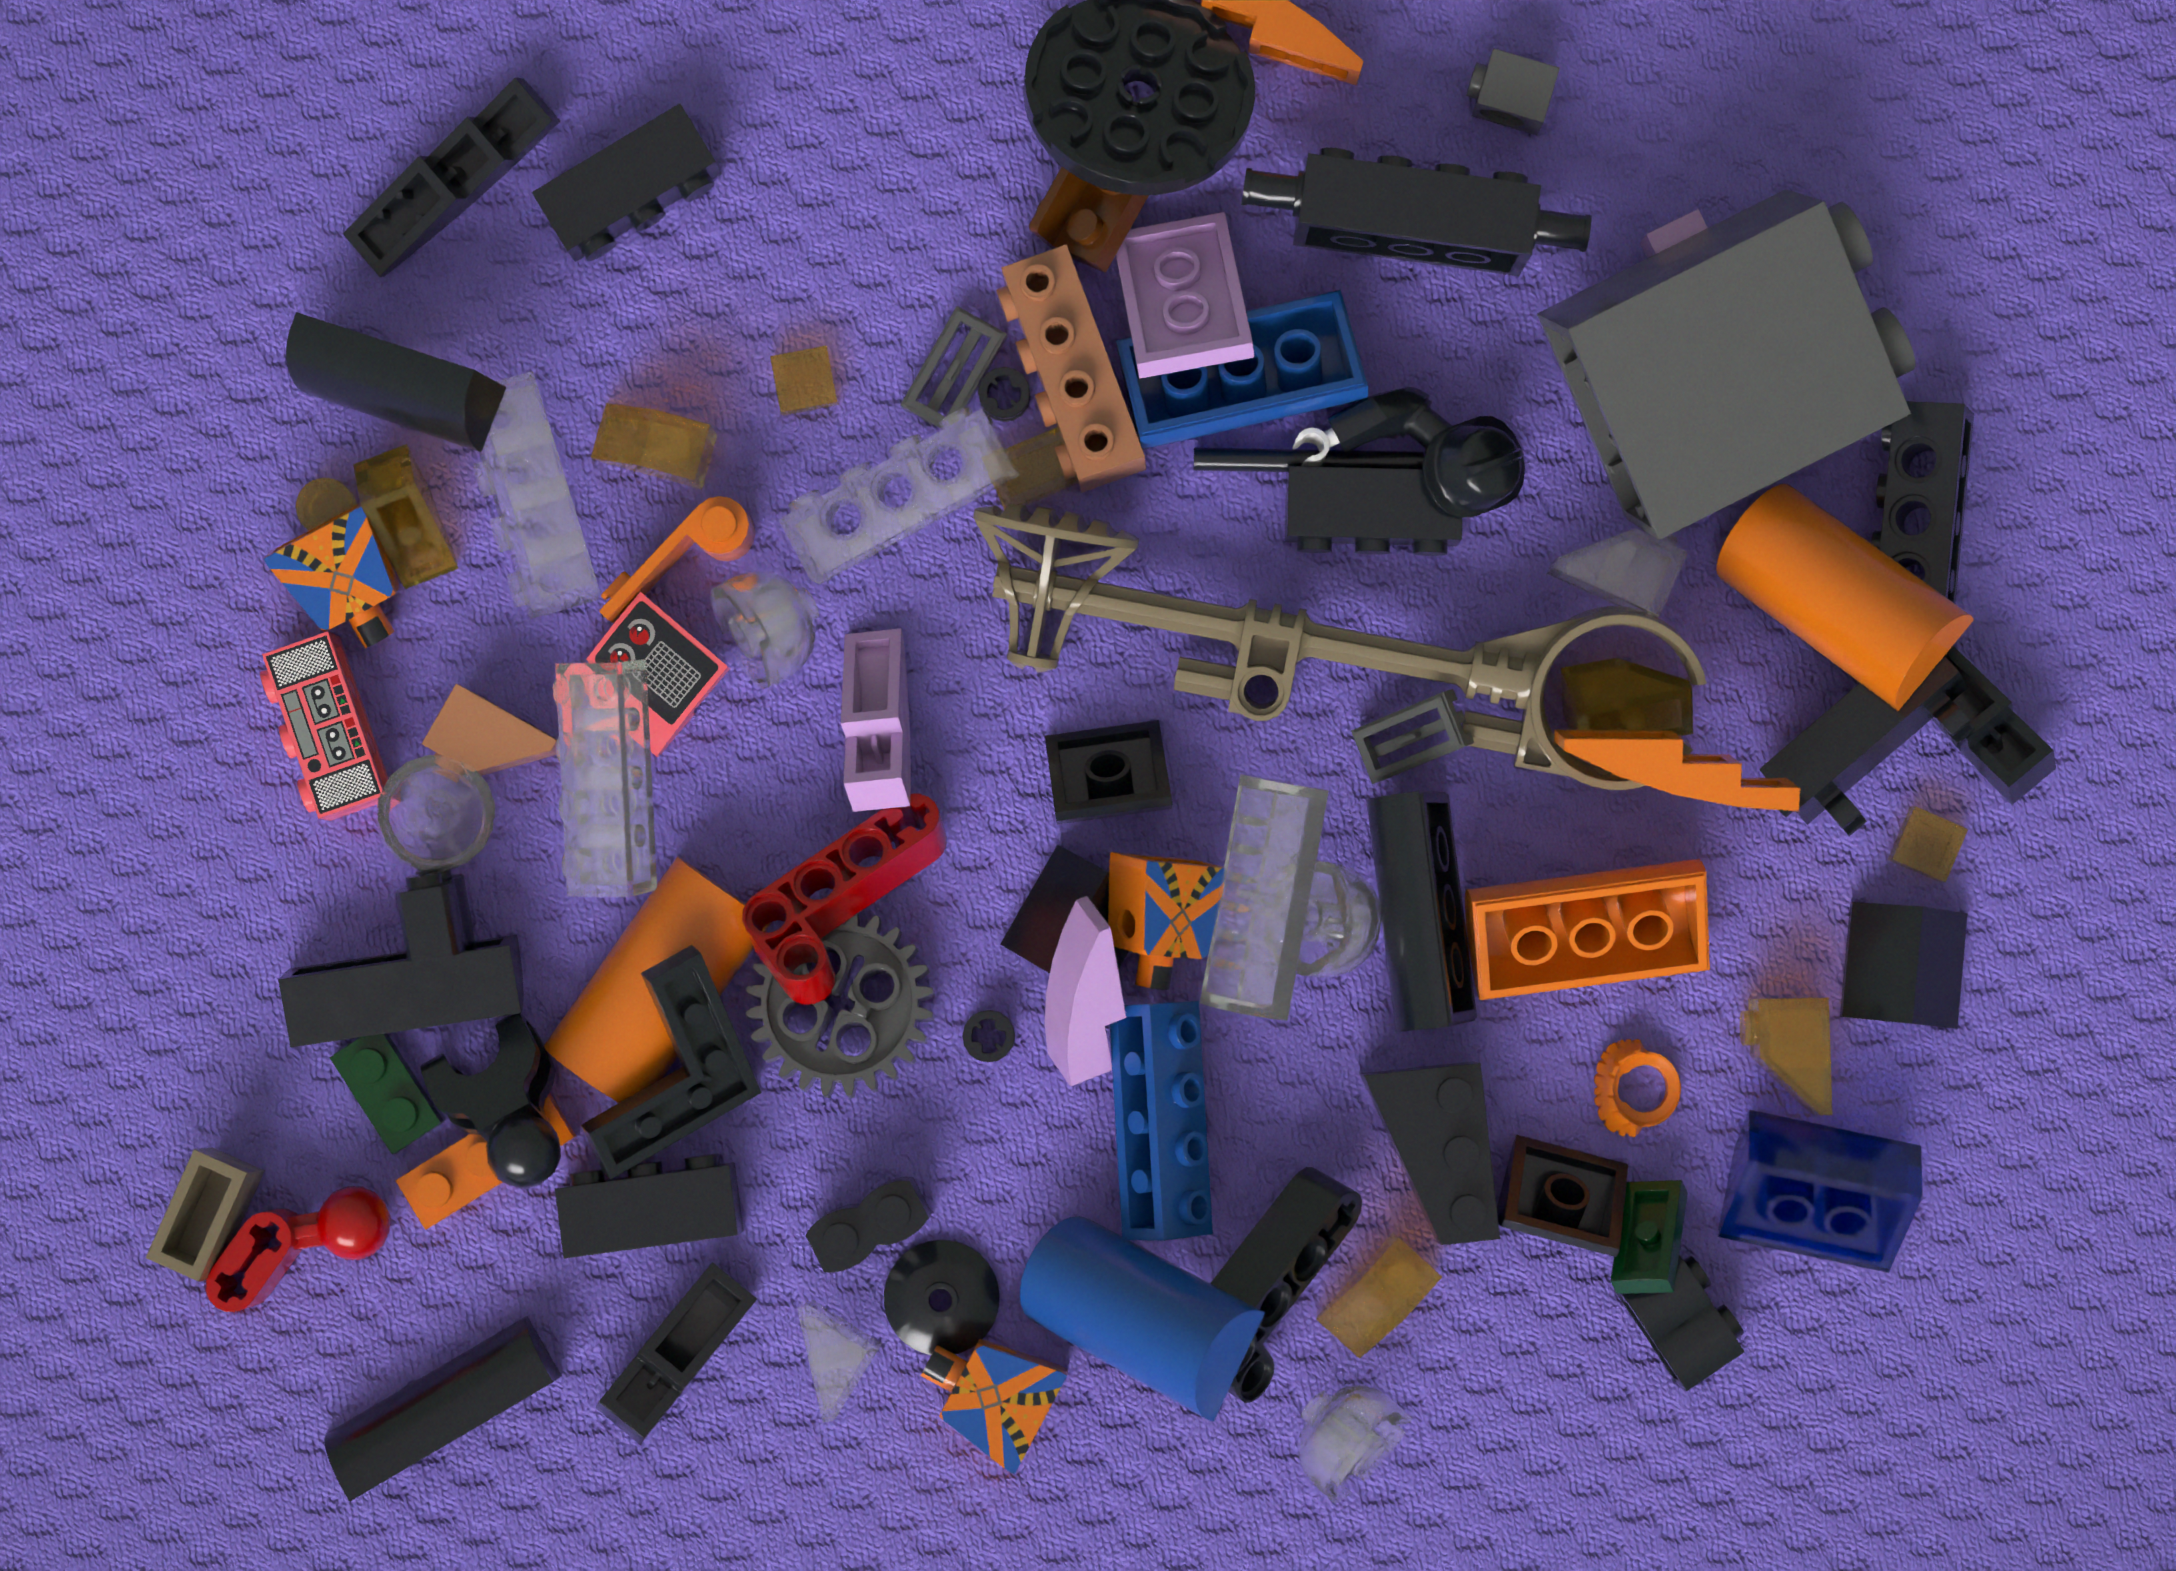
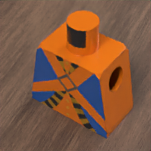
[264,500,399,648]
[1108,852,1232,990]
[920,1339,1068,1475]

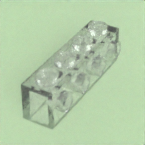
[473,371,600,619]
[553,659,657,897]

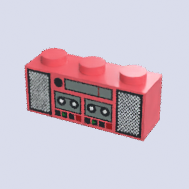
[260,631,395,821]

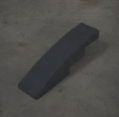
[343,78,560,277]

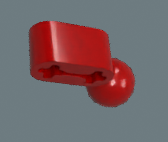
[206,1186,391,1312]

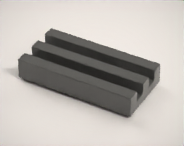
[900,306,1007,436]
[1351,689,1475,784]

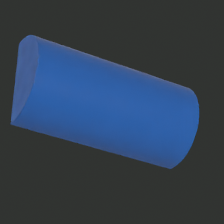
[1116,290,1368,450]
[1020,1216,1265,1422]

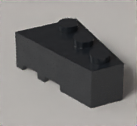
[1359,1061,1500,1245]

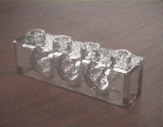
[779,407,1021,584]

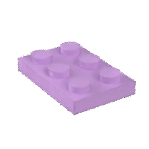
[1116,212,1254,379]

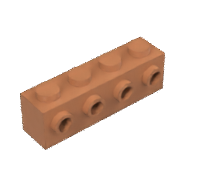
[996,244,1146,493]

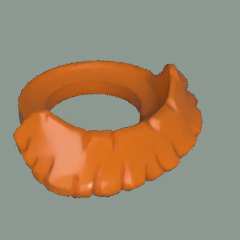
[1594,1039,1681,1137]

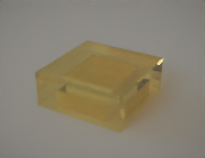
[770,346,839,416]
[1888,806,1968,883]

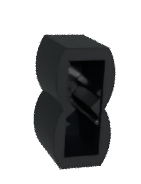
[396,865,475,963]
[805,1177,932,1273]
[1614,1255,1744,1391]

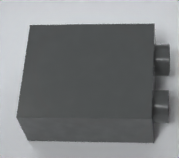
[1537,189,1916,540]

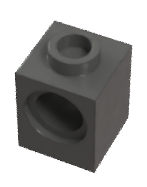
[1466,48,1560,135]

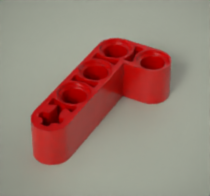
[742,793,947,1005]

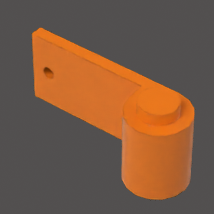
[599,496,755,624]

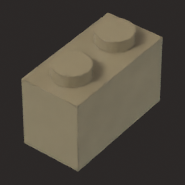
[146,1147,265,1282]

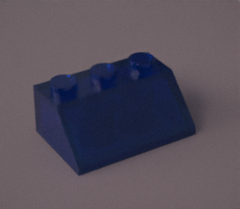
[1718,1110,1923,1273]

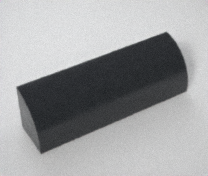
[286,312,506,452]
[278,935,524,1048]
[324,1316,562,1502]

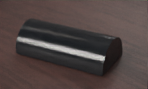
[1366,791,1477,1032]

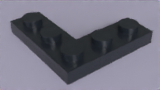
[581,945,762,1180]

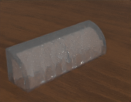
[1200,774,1329,1021]

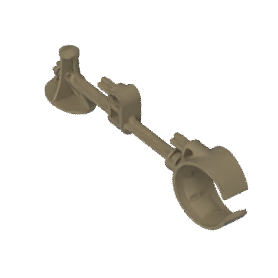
[973,504,1707,790]

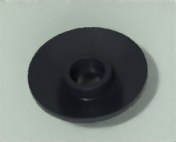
[884,1239,1000,1355]

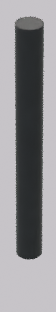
[1193,448,1424,472]

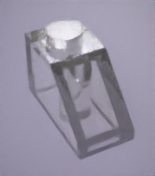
[1547,528,1688,617]

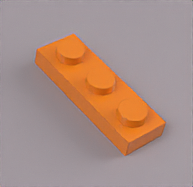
[395,1093,577,1230]

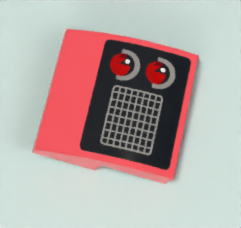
[570,592,731,757]

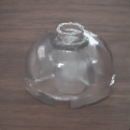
[711,571,819,689]
[376,755,495,873]
[1269,859,1381,978]
[1298,1385,1412,1504]

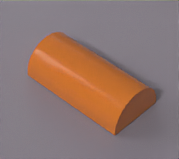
[1716,483,1974,711]
[544,856,772,1103]
[1465,859,1710,1000]

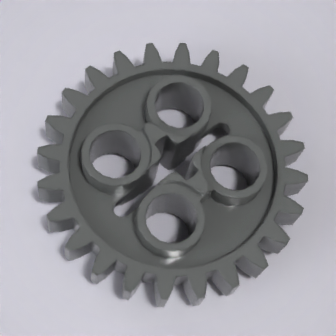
[746,913,935,1098]

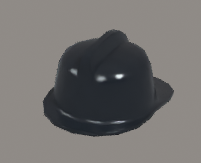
[1422,416,1525,518]

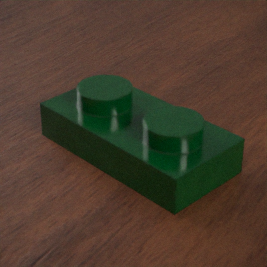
[329,1033,445,1155]
[1610,1180,1688,1294]

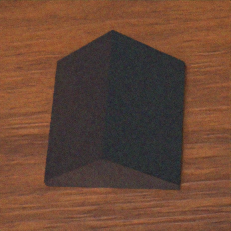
[1045,720,1172,825]
[1000,844,1129,973]
[1840,902,1968,1029]
[1497,1135,1629,1257]

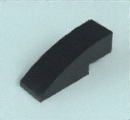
[1932,646,2056,805]
[596,1262,757,1445]

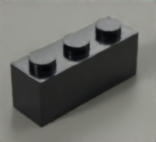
[532,103,721,262]
[1285,466,1462,556]
[555,1153,744,1259]

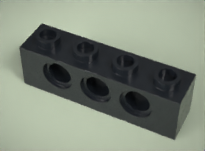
[1871,401,1974,603]

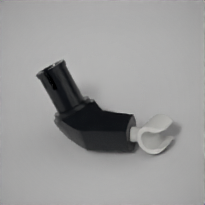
[1292,387,1452,467]

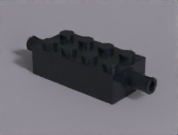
[1241,148,1592,276]

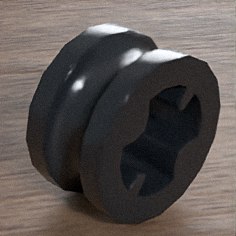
[978,367,1030,422]
[962,1010,1015,1062]

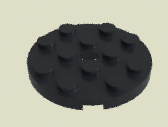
[1023,0,1255,196]

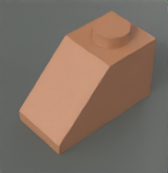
[422,684,565,779]

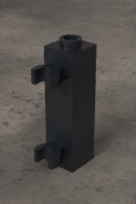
[1759,656,1975,836]

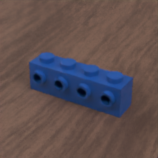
[1110,1001,1213,1241]

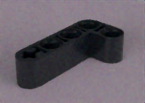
[1211,1167,1362,1403]

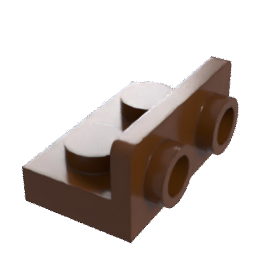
[1029,167,1149,273]

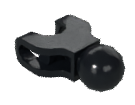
[420,1013,561,1189]

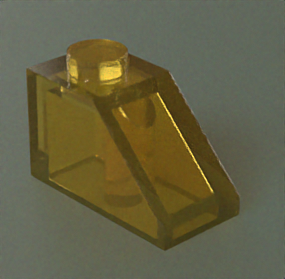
[591,403,717,489]
[353,444,459,589]
[1560,658,1693,736]
[1740,997,1832,1115]
[1316,1233,1442,1359]

